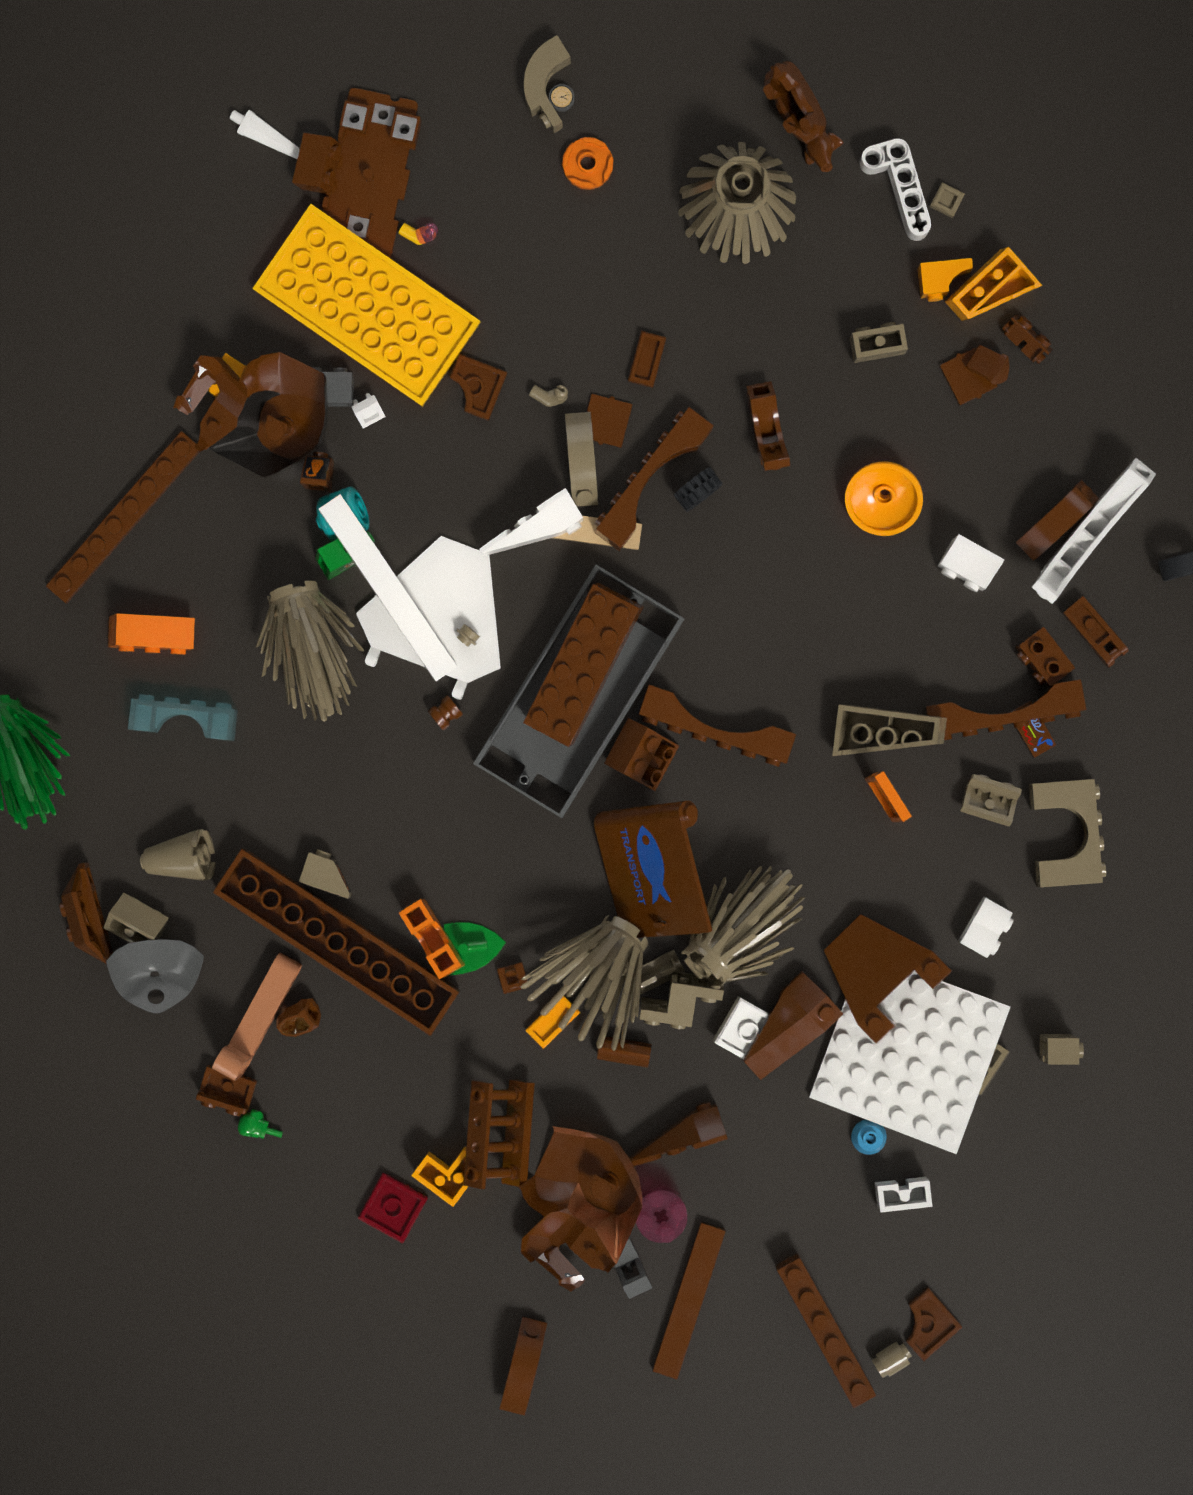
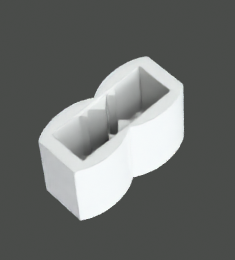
[958,897,1014,958]

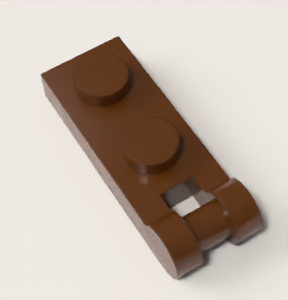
[1062,596,1129,668]

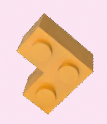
[411,1146,468,1207]

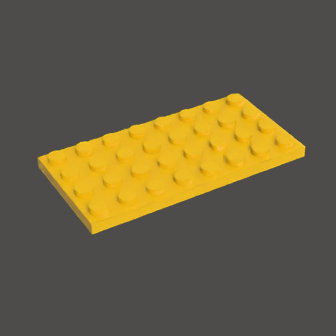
[252,204,481,407]

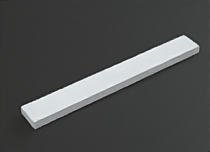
[318,494,457,681]

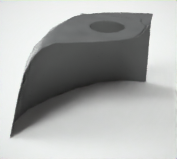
[106,939,204,1014]

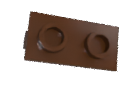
[1002,314,1053,364]

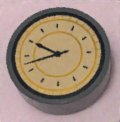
[549,84,575,112]

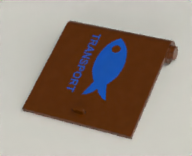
[594,800,712,938]

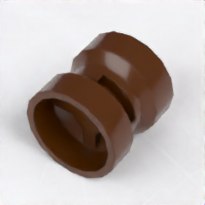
[428,695,463,731]

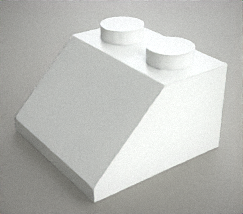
[938,534,1004,592]

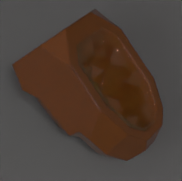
[276,998,321,1037]

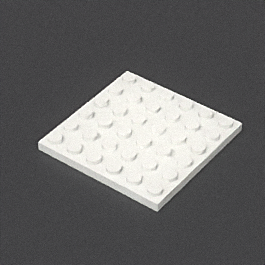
[809,971,1010,1154]

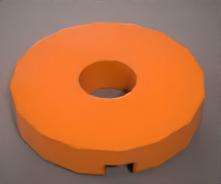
[562,137,613,190]

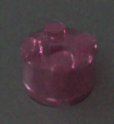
[636,1186,687,1243]

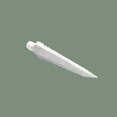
[229,110,300,159]

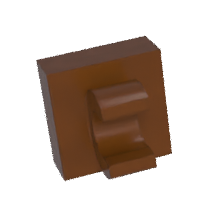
[497,962,527,994]

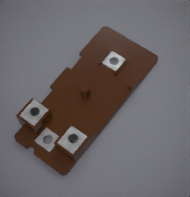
[322,88,422,259]

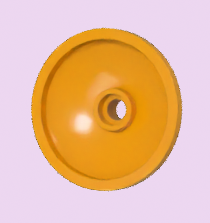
[845,462,923,536]

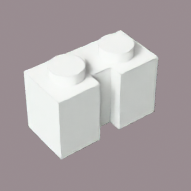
[874,1177,932,1213]

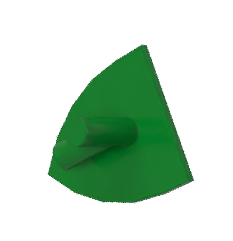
[444,922,506,975]

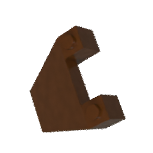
[824,914,952,1044]

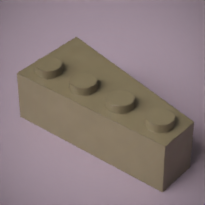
[832,705,947,756]

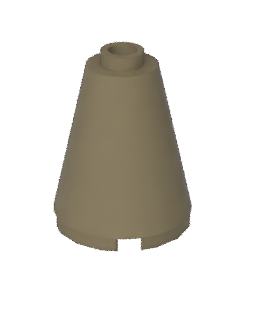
[140,829,215,881]

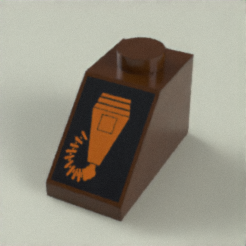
[300,452,334,492]

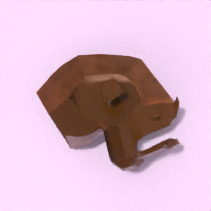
[519,1126,642,1292]

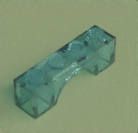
[128,694,238,741]

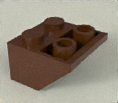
[604,718,679,791]

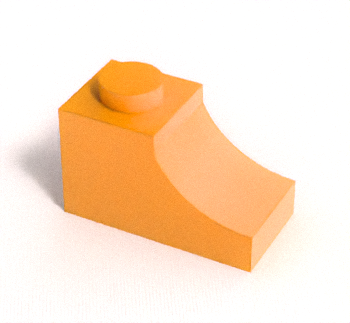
[918,258,973,302]

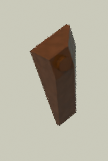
[629,1101,728,1166]

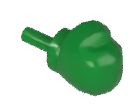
[238,1109,283,1139]

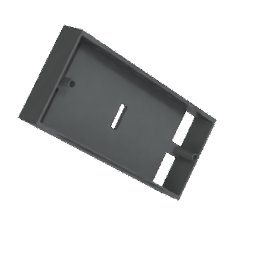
[473,565,684,818]

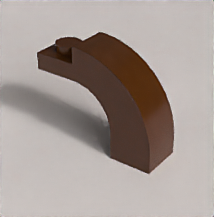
[746,381,790,471]
[1016,480,1099,561]
[500,1317,547,1416]

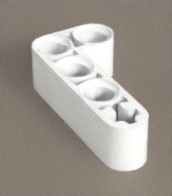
[859,139,931,241]

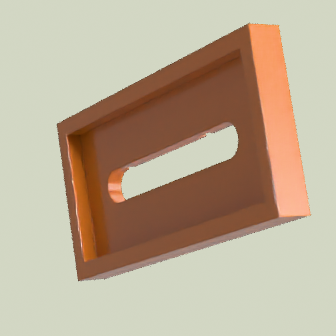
[865,771,912,822]

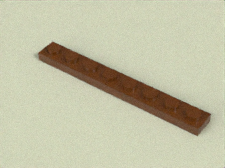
[46,431,199,604]

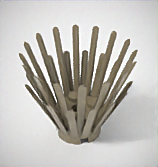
[678,142,796,264]
[521,915,648,1051]

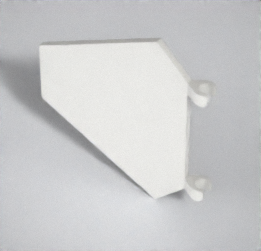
[356,536,501,700]

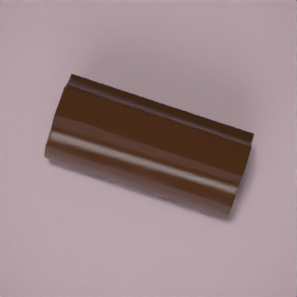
[597,1037,652,1068]

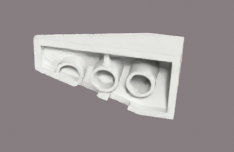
[479,488,583,556]

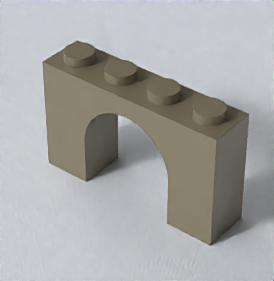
[1029,779,1106,887]

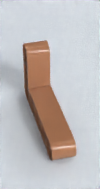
[212,952,302,1081]

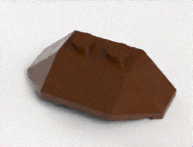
[59,862,114,964]

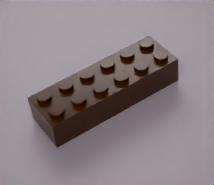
[523,583,644,747]

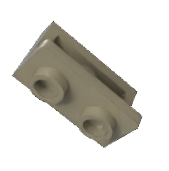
[960,774,1022,827]

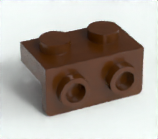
[196,1065,258,1116]

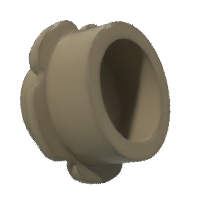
[456,624,480,647]

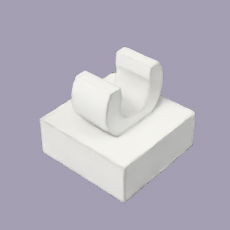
[352,393,386,428]

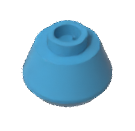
[851,1119,887,1155]

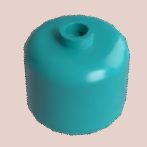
[316,487,370,542]

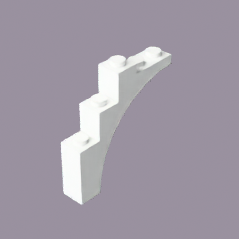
[1032,458,1156,604]

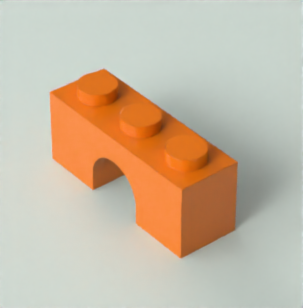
[399,899,465,979]

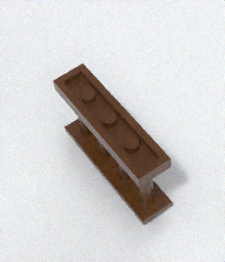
[464,1080,535,1189]

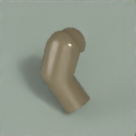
[529,385,568,407]

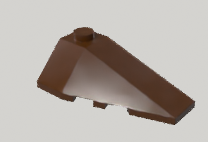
[743,971,843,1080]

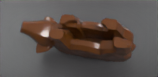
[763,61,844,172]

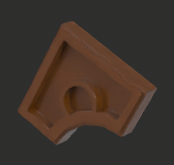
[450,354,507,421]
[906,1287,963,1361]

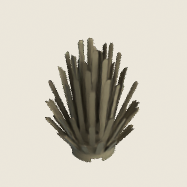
[255,581,364,722]
[681,866,806,989]

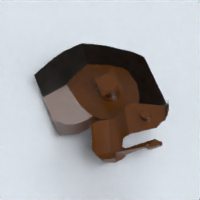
[173,352,328,477]

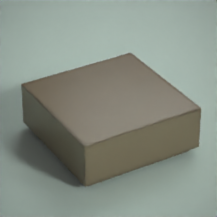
[930,182,965,218]

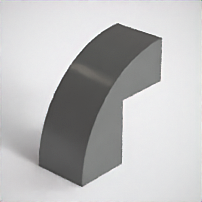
[614,1236,652,1299]

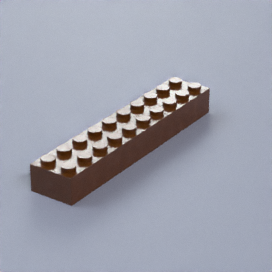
[213,849,461,1036]

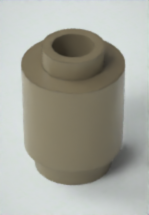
[872,1341,912,1378]

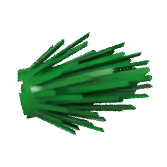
[0,695,70,830]

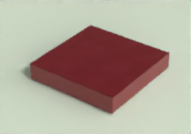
[358,1172,428,1244]

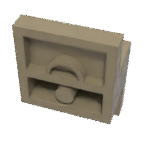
[640,971,724,1029]

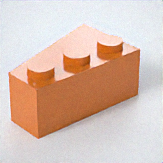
[108,614,195,655]

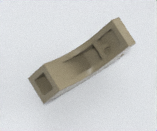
[524,35,571,133]
[565,412,598,506]

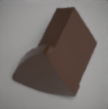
[966,345,1009,384]

